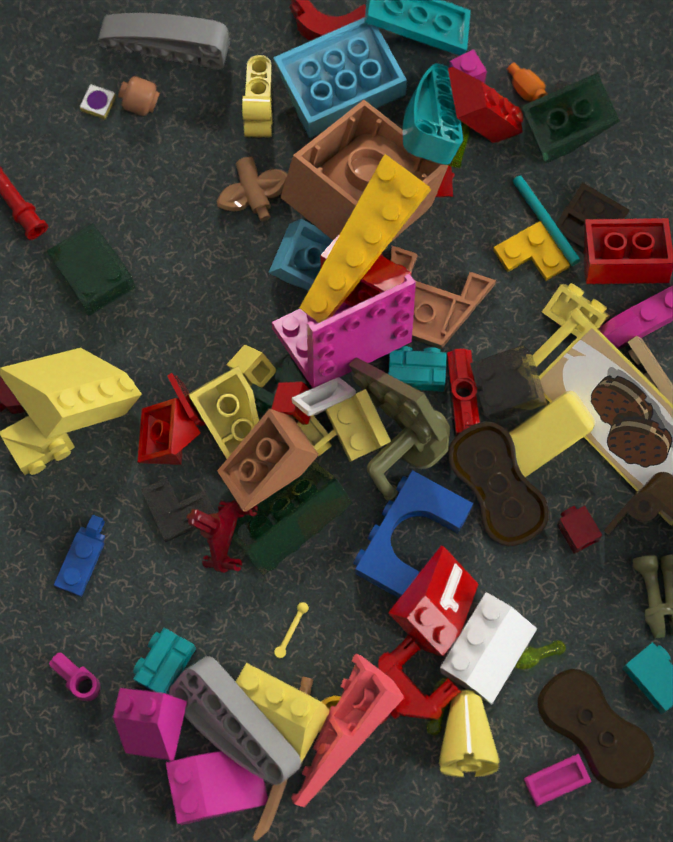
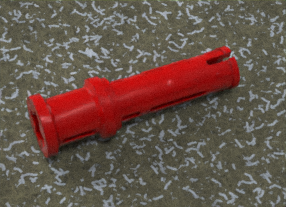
[0,167,48,240]

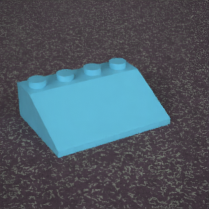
[274,17,407,138]

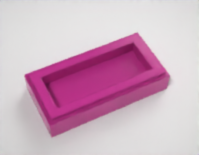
[524,754,592,807]

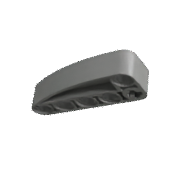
[98,13,230,69]
[169,656,301,785]

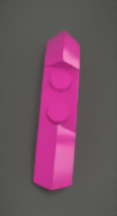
[599,286,673,350]

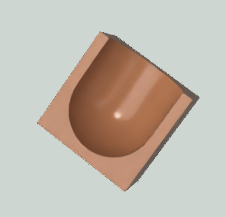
[281,100,448,242]

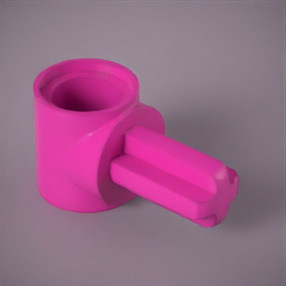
[49,653,101,701]

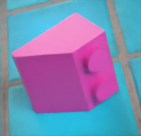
[113,688,187,761]

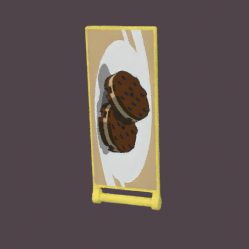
[516,308,673,525]

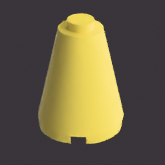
[439,690,500,777]

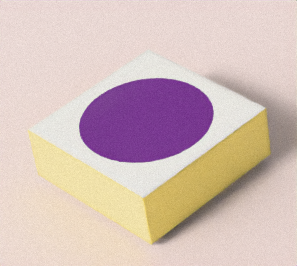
[80,84,116,119]

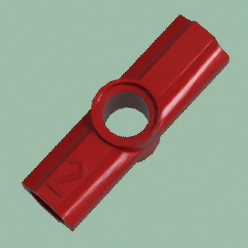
[447,348,480,436]

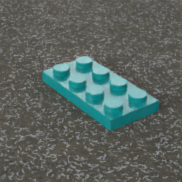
[364,0,470,56]

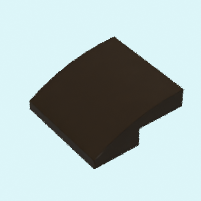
[556,182,630,248]

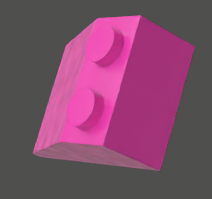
[166,751,268,825]

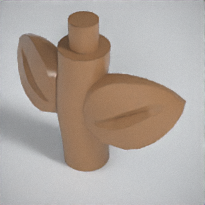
[217,157,287,221]

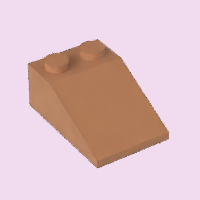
[217,409,319,511]

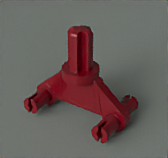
[186,499,258,573]

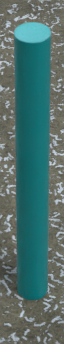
[513,175,581,266]

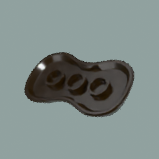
[448,422,549,546]
[537,669,654,789]

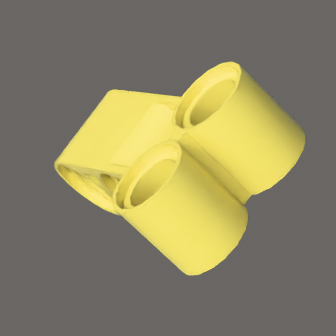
[242,55,272,137]

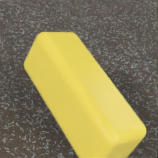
[509,391,595,477]

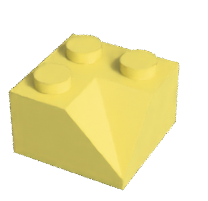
[0,416,75,475]

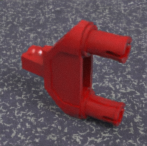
[378,635,461,725]

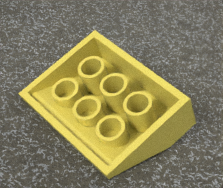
[0,348,142,439]

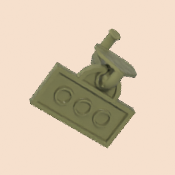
[349,357,450,501]

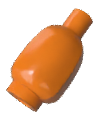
[507,63,547,105]

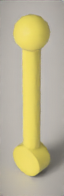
[274,602,309,658]

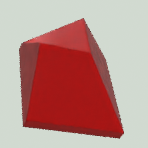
[137,398,201,465]

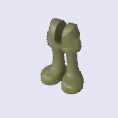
[633,554,673,639]

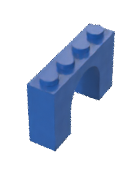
[353,470,473,598]

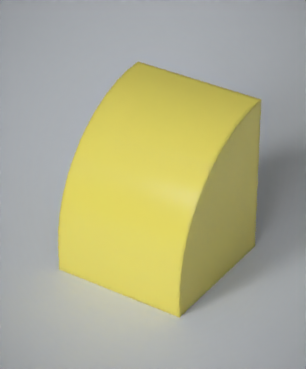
[227,345,277,391]

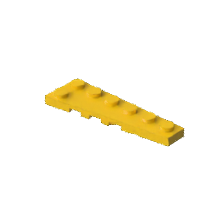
[300,154,431,323]

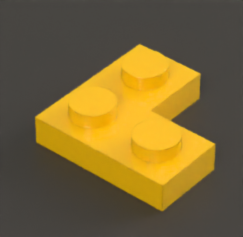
[493,221,570,281]

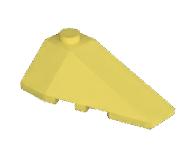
[188,366,259,459]

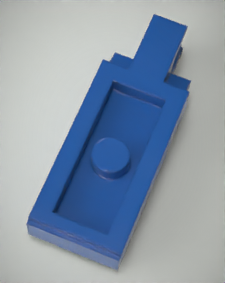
[54,514,105,597]

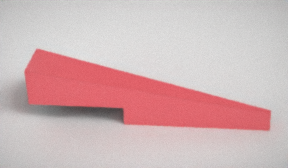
[291,654,404,807]

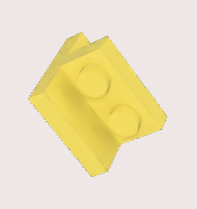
[325,389,391,462]

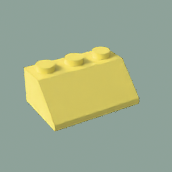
[236,663,330,763]

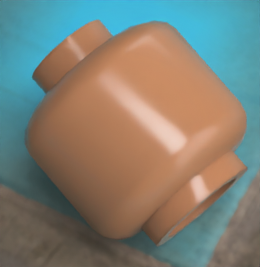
[118,76,160,116]

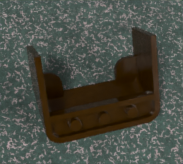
[604,472,673,536]

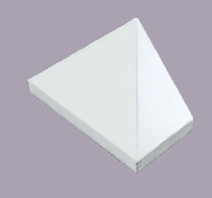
[292,377,356,416]

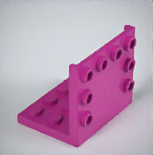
[272,274,416,388]

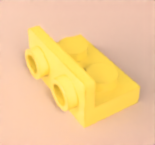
[542,283,610,337]

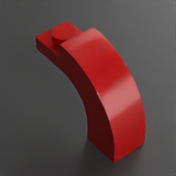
[289,0,380,41]

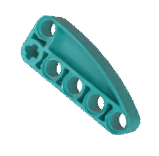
[403,63,463,165]

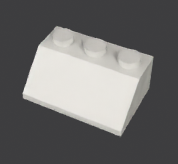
[440,592,537,704]

